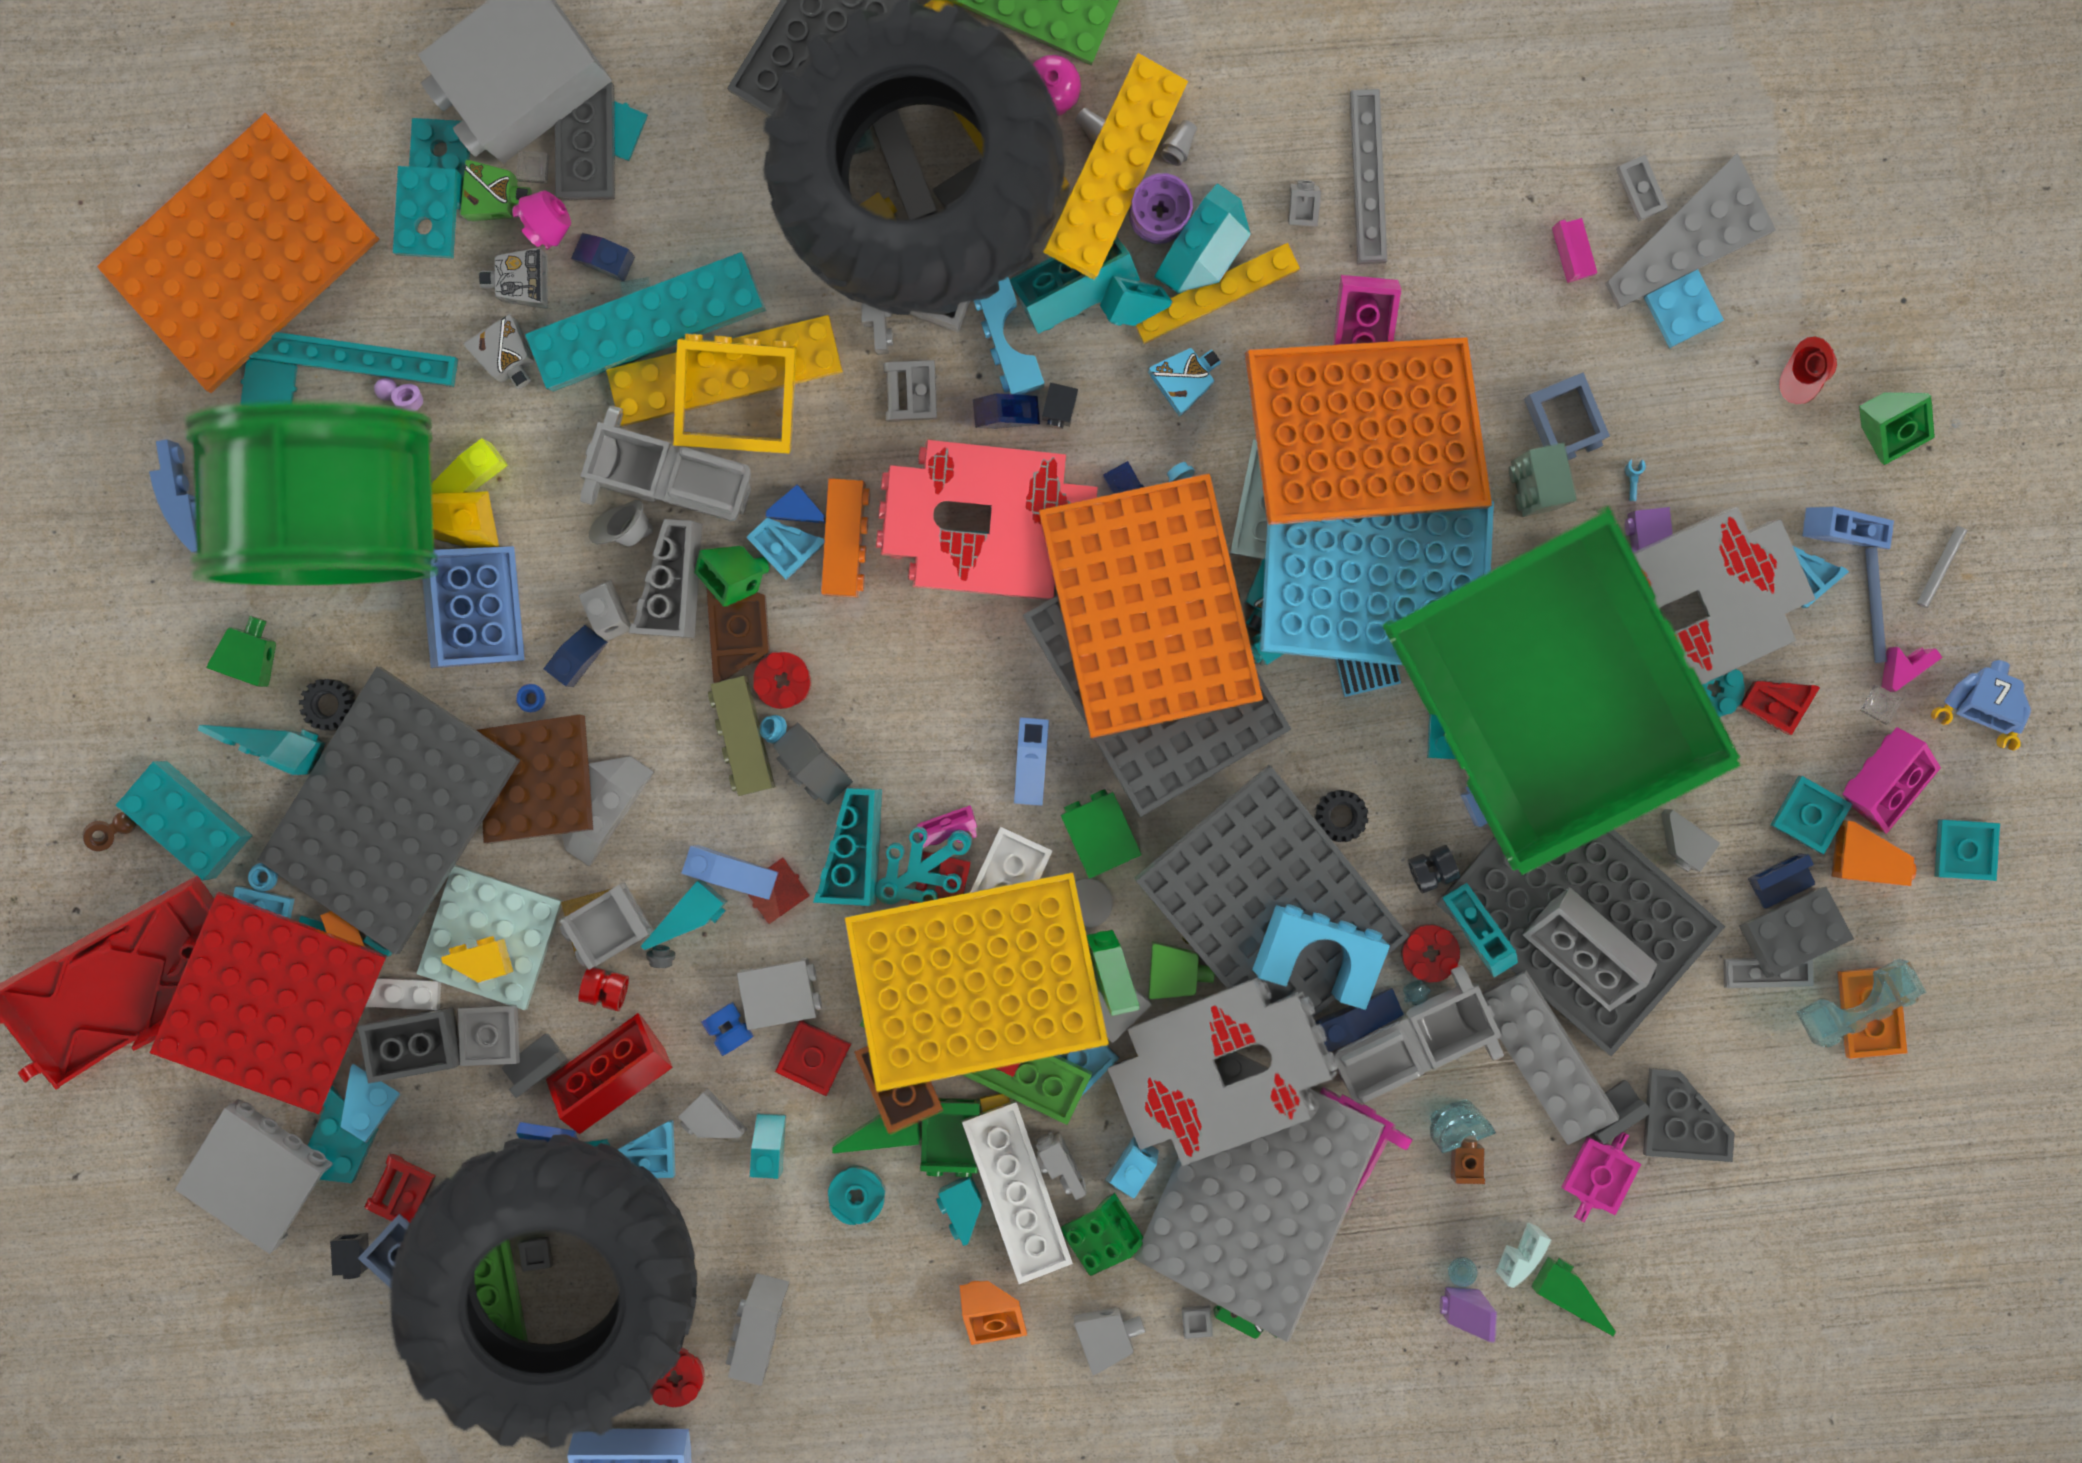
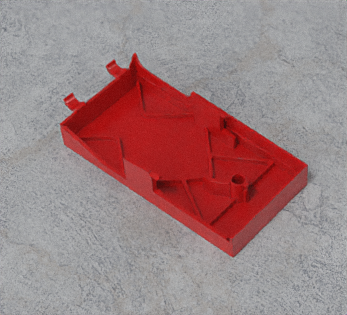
[0,875,214,1090]

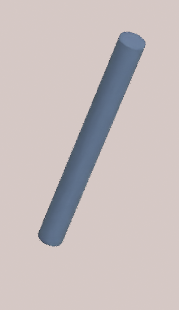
[1865,547,1887,663]

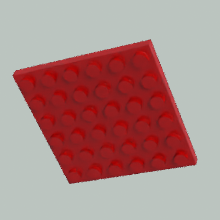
[149,892,387,1115]

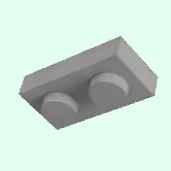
[1616,155,1668,222]

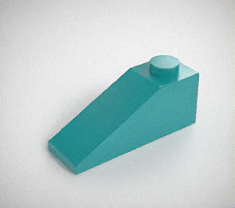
[641,880,728,950]
[1443,883,1518,978]

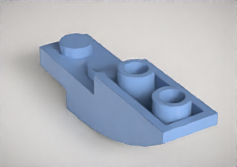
[149,439,197,553]

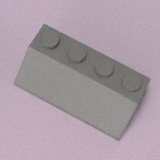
[1523,887,1657,1011]

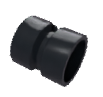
[1407,844,1460,894]

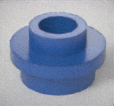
[516,684,546,713]

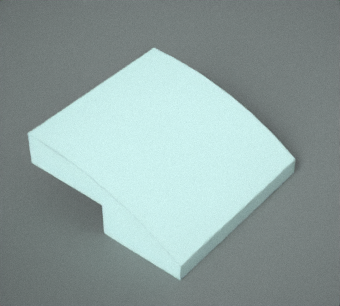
[1496,1223,1551,1288]

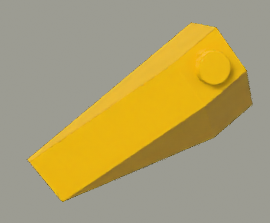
[432,491,499,548]

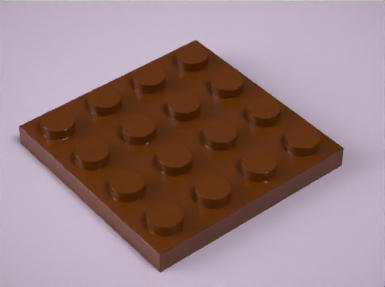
[476,714,593,844]

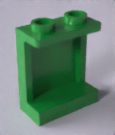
[1061,789,1142,879]
[920,1098,981,1178]

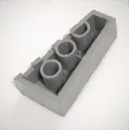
[629,519,702,638]

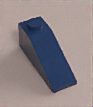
[1315,988,1404,1053]

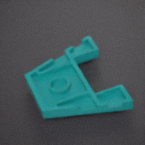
[307,1086,379,1183]

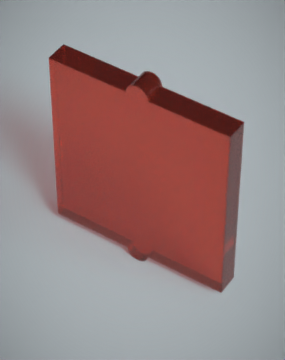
[748,857,810,924]

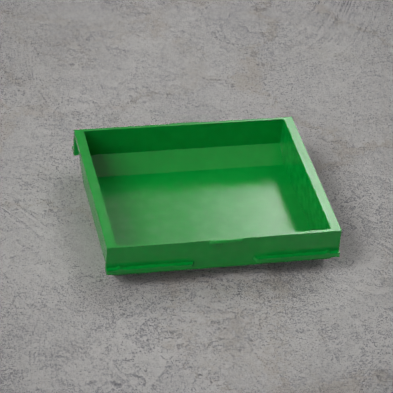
[1382,505,1741,875]

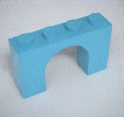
[1252,904,1390,1010]

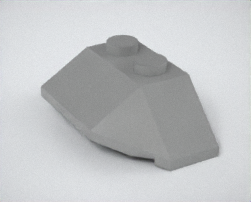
[562,756,654,867]

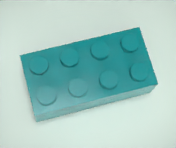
[116,761,253,881]

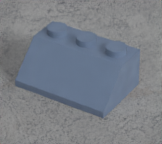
[358,1214,409,1288]

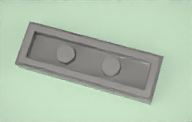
[1723,958,1814,988]

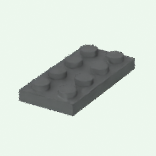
[555,82,615,200]

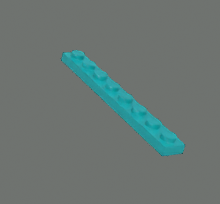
[249,332,458,387]

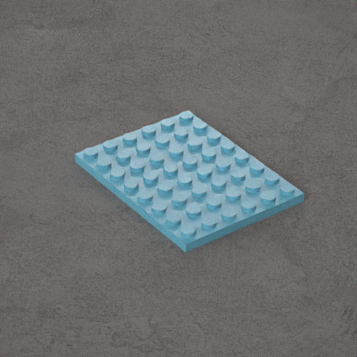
[1260,501,1494,666]

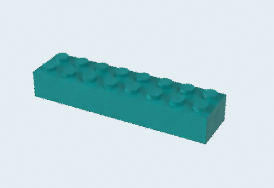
[525,252,766,392]

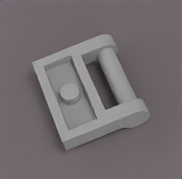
[883,360,937,422]

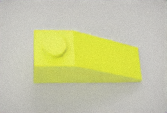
[431,438,508,494]

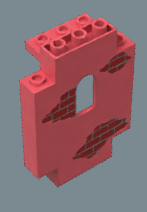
[876,440,1098,600]

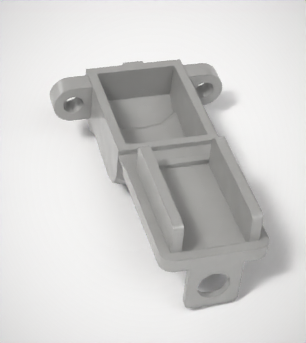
[580,405,751,521]
[1333,965,1504,1104]

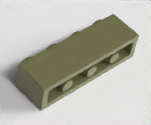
[708,676,776,796]

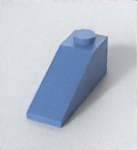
[1802,507,1894,549]
[682,845,778,900]

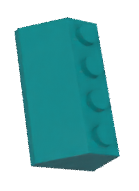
[1009,235,1140,334]

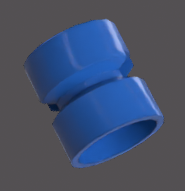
[701,1002,754,1056]

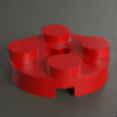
[753,652,812,709]
[1401,924,1460,983]
[650,1348,705,1407]

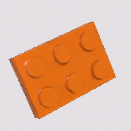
[1837,966,1908,1059]

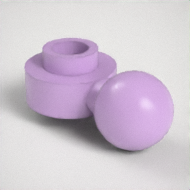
[374,378,423,411]

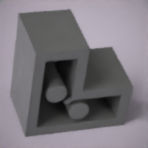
[773,722,853,805]

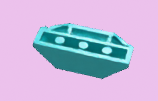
[1154,183,1251,293]

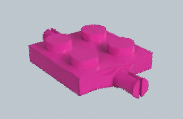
[1561,1132,1642,1223]

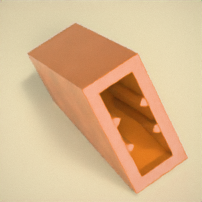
[1831,820,1916,886]

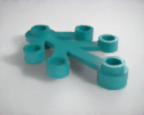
[875,827,972,905]

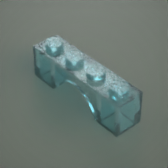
[1796,959,1927,1047]

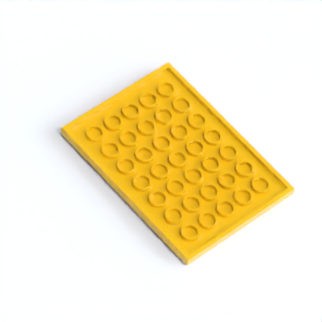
[845,873,1109,1092]

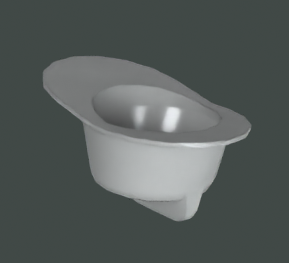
[589,500,653,546]

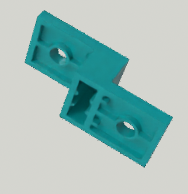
[393,118,470,259]

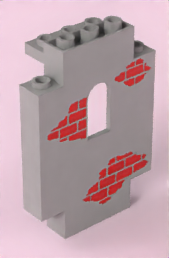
[1633,507,1816,684]
[1107,977,1338,1166]

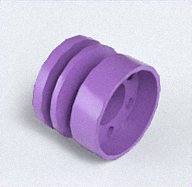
[1129,173,1193,244]

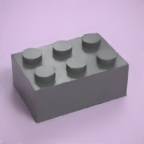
[1739,886,1854,978]
[358,1007,460,1083]

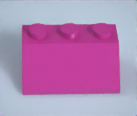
[1842,727,1941,835]

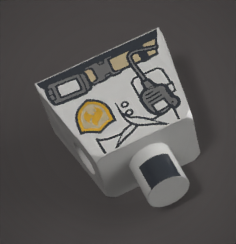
[479,248,548,309]

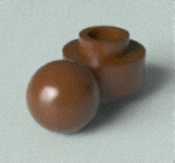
[82,812,137,852]

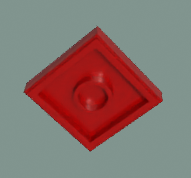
[775,1020,852,1096]

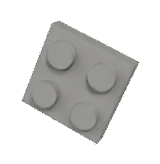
[458,1005,520,1066]

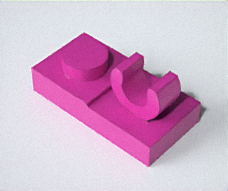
[917,805,977,848]

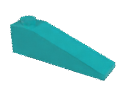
[198,725,326,775]

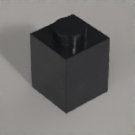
[1042,382,1078,429]
[330,1233,369,1279]

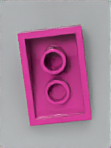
[1333,275,1401,345]

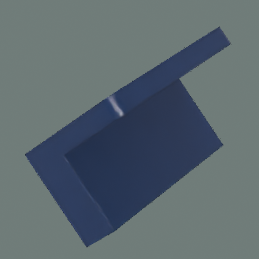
[1748,853,1815,909]

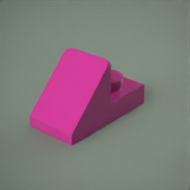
[1881,647,1943,692]

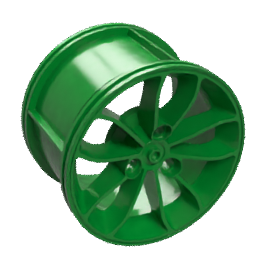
[185,402,438,586]

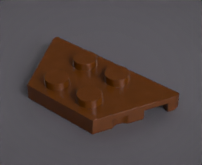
[706,587,770,683]

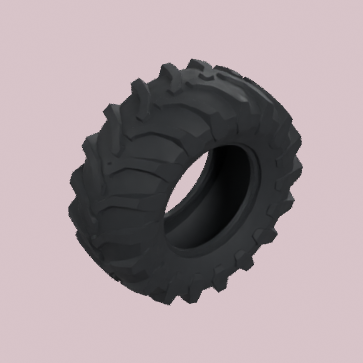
[763,0,1065,315]
[390,1134,697,1449]

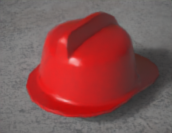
[1779,336,1837,405]

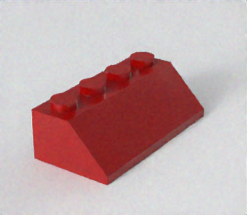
[546,1013,673,1135]

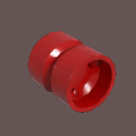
[578,967,629,1012]

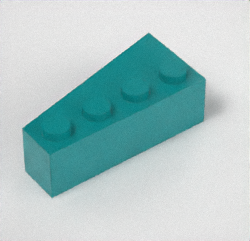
[813,787,882,906]

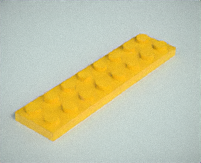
[1043,53,1188,279]
[606,315,843,427]

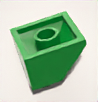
[1859,392,1935,465]

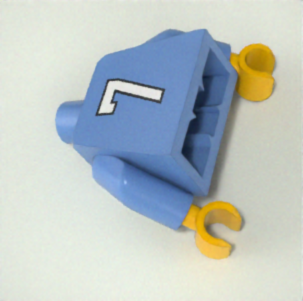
[1931,660,2031,751]

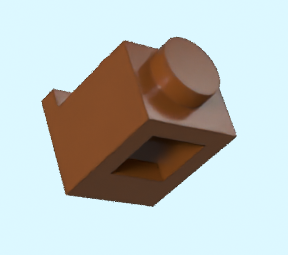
[1451,1139,1485,1184]

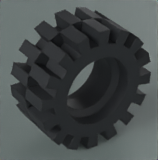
[299,679,356,731]
[1314,790,1369,842]

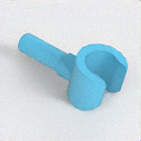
[1624,459,1646,501]

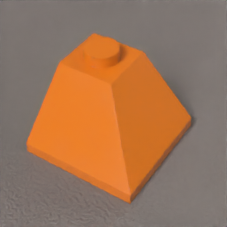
[959,1281,1028,1345]

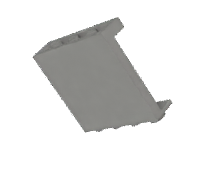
[175,1099,333,1254]

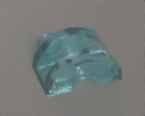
[1430,1100,1496,1154]

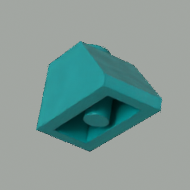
[1100,276,1172,326]
[749,1113,786,1179]

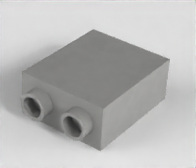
[418,0,613,164]

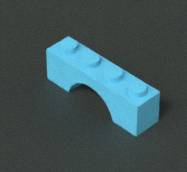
[973,277,1045,399]

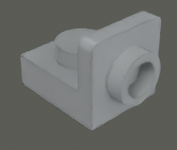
[1288,180,1321,226]

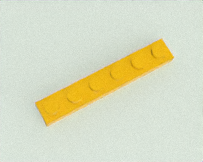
[1135,243,1300,344]

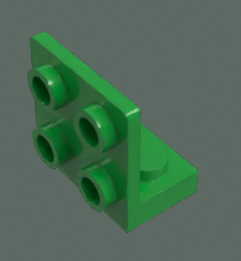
[1061,1193,1143,1276]

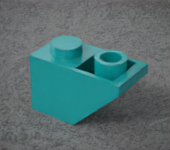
[936,1177,983,1246]

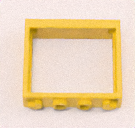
[673,334,797,454]

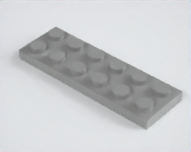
[1482,970,1619,1145]

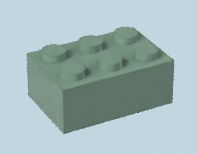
[1509,442,1577,517]

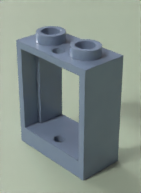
[1524,372,1610,461]

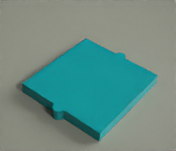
[614,101,648,161]
[240,359,298,405]

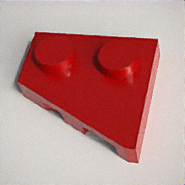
[1739,681,1820,735]

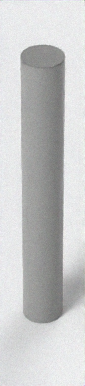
[1917,526,1967,608]

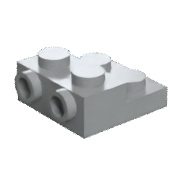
[1036,1132,1086,1200]

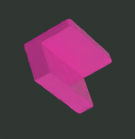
[1552,218,1598,283]

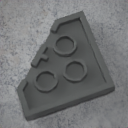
[1643,1068,1735,1162]

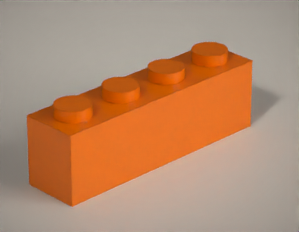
[821,478,870,598]

